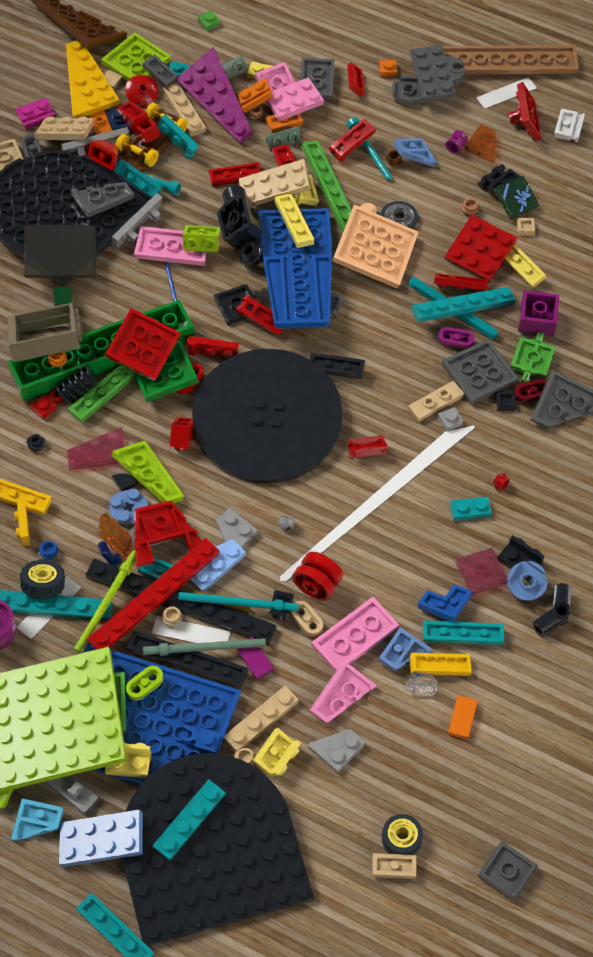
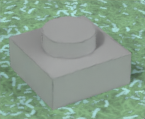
[438,407,463,431]

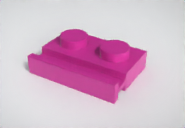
[15,98,56,130]

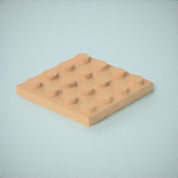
[332,205,418,289]

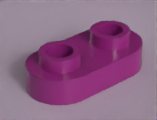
[438,327,475,349]

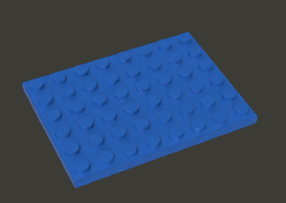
[83,642,241,786]

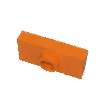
[88,110,112,135]

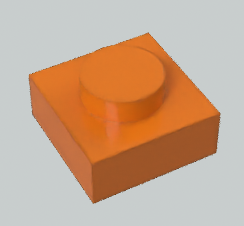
[379,60,397,77]

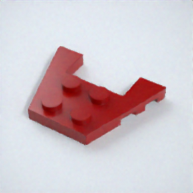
[134,500,202,568]

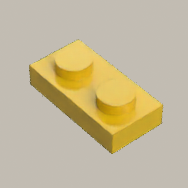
[14,502,30,546]

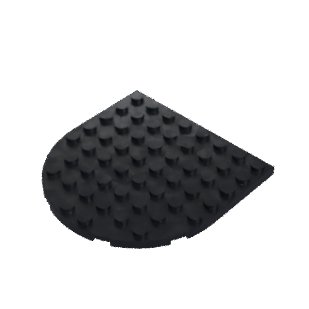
[0,151,152,287]
[122,753,314,947]

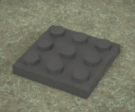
[442,339,519,405]

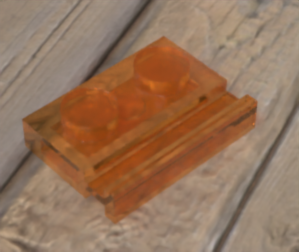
[97,512,132,559]

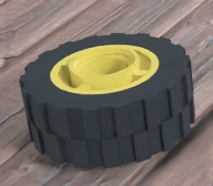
[20,559,65,600]

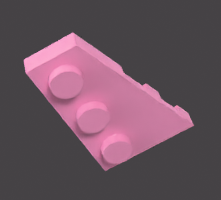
[309,661,377,723]

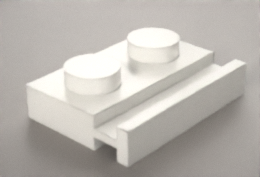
[554,109,585,142]

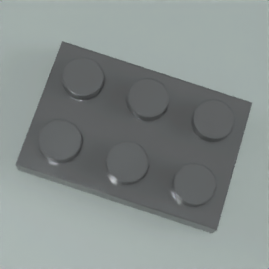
[300,58,335,101]

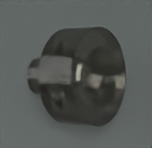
[253,288,269,306]

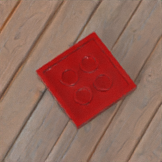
[444,214,517,282]
[105,308,181,381]

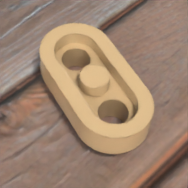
[291,601,323,637]

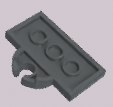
[410,45,465,103]

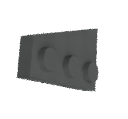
[71,182,134,218]

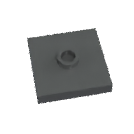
[478,841,538,902]

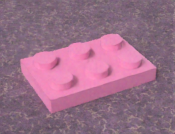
[266,77,324,121]

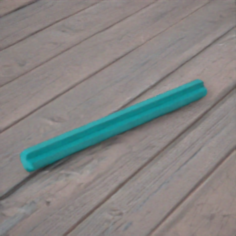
[409,276,499,339]

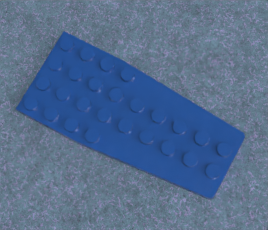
[259,208,332,329]

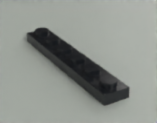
[127,631,248,689]

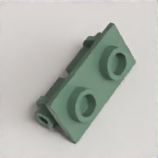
[222,55,248,79]
[265,126,302,151]

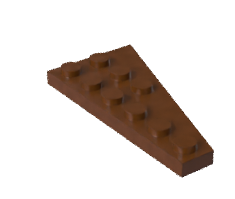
[31,0,127,48]

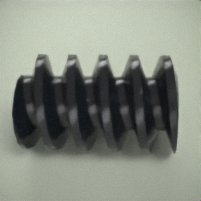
[56,364,98,403]

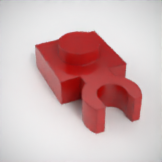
[30,388,64,420]

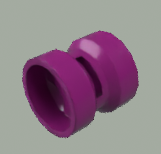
[445,130,468,154]

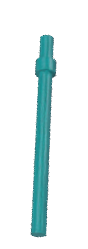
[178,592,299,612]

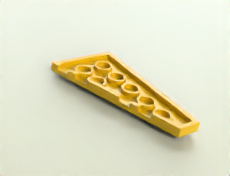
[66,40,120,118]

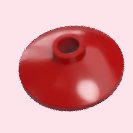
[125,75,159,107]

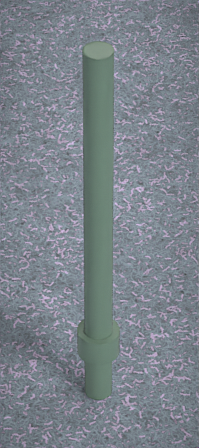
[143,638,266,656]

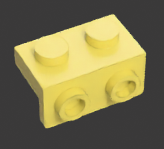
[252,728,301,777]

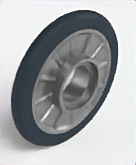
[380,201,418,229]

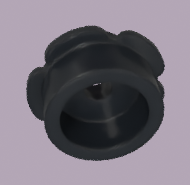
[26,434,45,452]

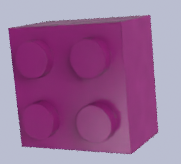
[518,290,560,336]

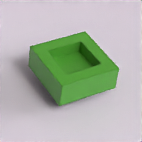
[198,11,220,31]

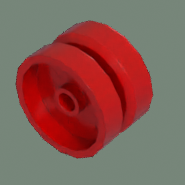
[292,551,344,601]

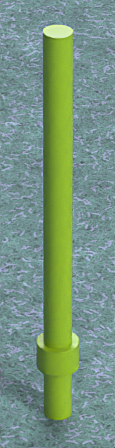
[73,550,136,654]

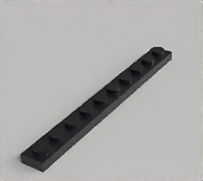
[85,559,277,645]

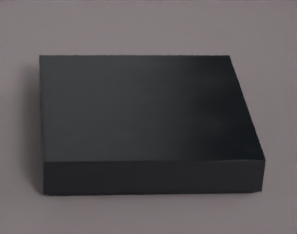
[214,284,255,325]

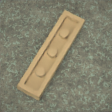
[163,82,206,137]
[224,686,299,753]

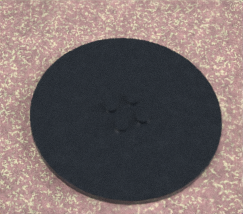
[192,349,342,483]

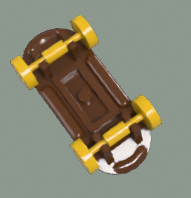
[115,102,188,172]

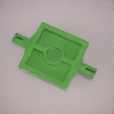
[510,331,556,383]

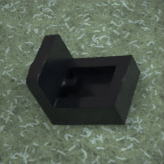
[269,590,294,621]

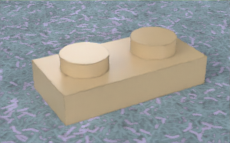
[372,853,416,879]

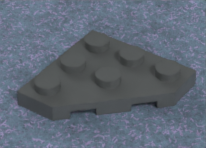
[530,370,593,428]

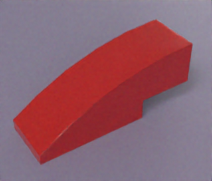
[117,101,161,144]

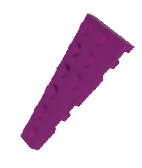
[176,47,253,144]

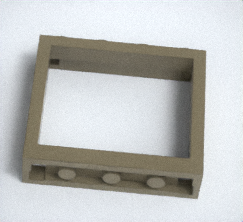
[8,303,82,362]

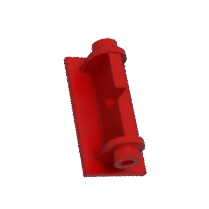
[347,435,388,459]

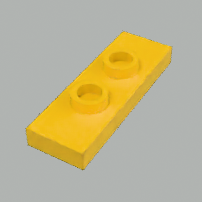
[409,653,472,676]

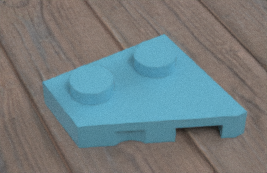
[11,799,64,841]

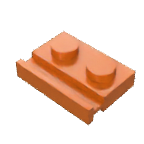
[237,78,274,113]

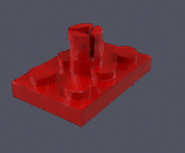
[508,82,542,141]

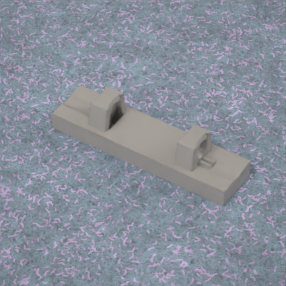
[61,127,129,157]
[111,193,162,250]
[44,775,99,816]

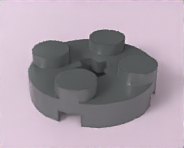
[392,76,422,105]

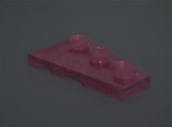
[67,427,124,470]

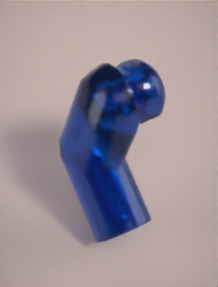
[97,541,122,566]

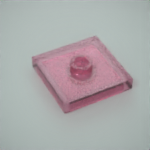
[455,548,507,595]

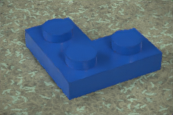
[418,584,472,623]

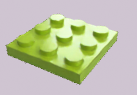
[101,33,171,81]

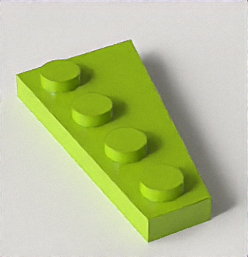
[111,441,184,503]

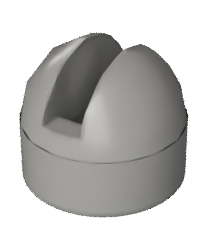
[279,515,295,531]

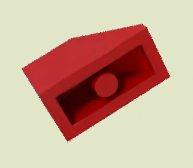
[87,140,118,171]
[169,417,194,451]

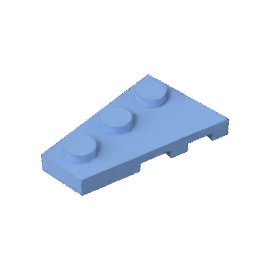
[190,539,246,592]

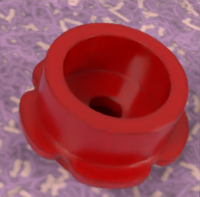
[493,473,510,491]

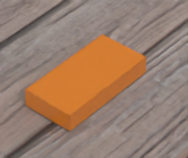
[448,695,478,740]

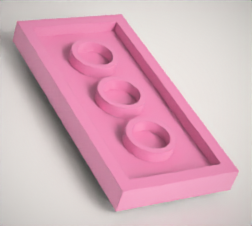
[134,226,207,266]
[311,597,399,672]

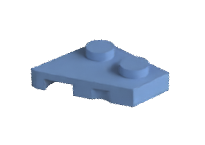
[393,138,437,167]
[378,627,432,672]

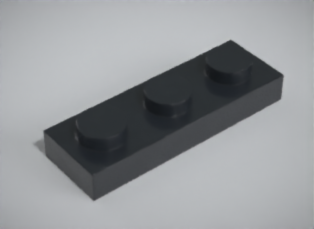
[310,352,366,379]

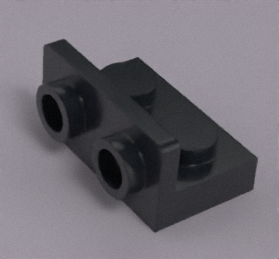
[497,535,545,581]

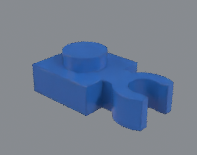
[182,726,221,754]

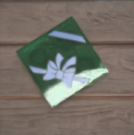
[494,175,540,219]

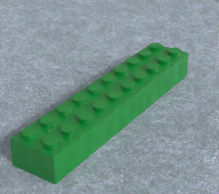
[7,299,194,402]

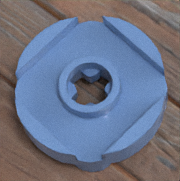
[109,489,148,527]
[507,561,547,601]

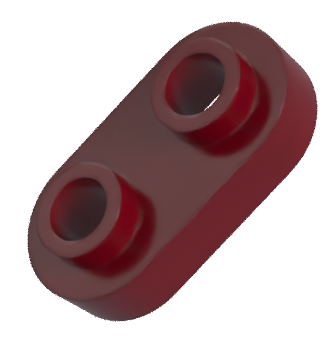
[515,380,547,403]

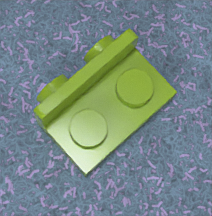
[183,225,220,252]

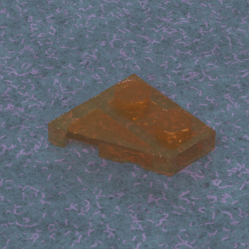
[464,124,496,163]

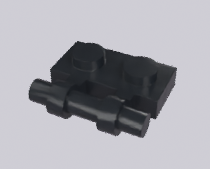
[478,164,523,201]

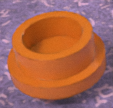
[48,352,67,367]

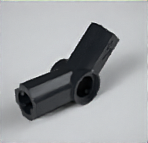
[532,583,572,637]

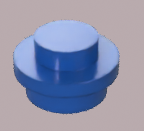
[39,541,59,560]

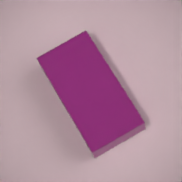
[236,636,274,680]

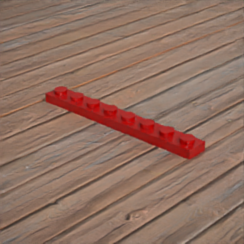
[87,538,220,650]

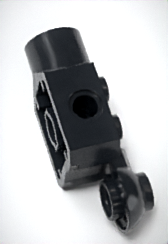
[217,185,263,265]

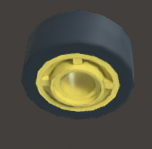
[382,814,423,855]

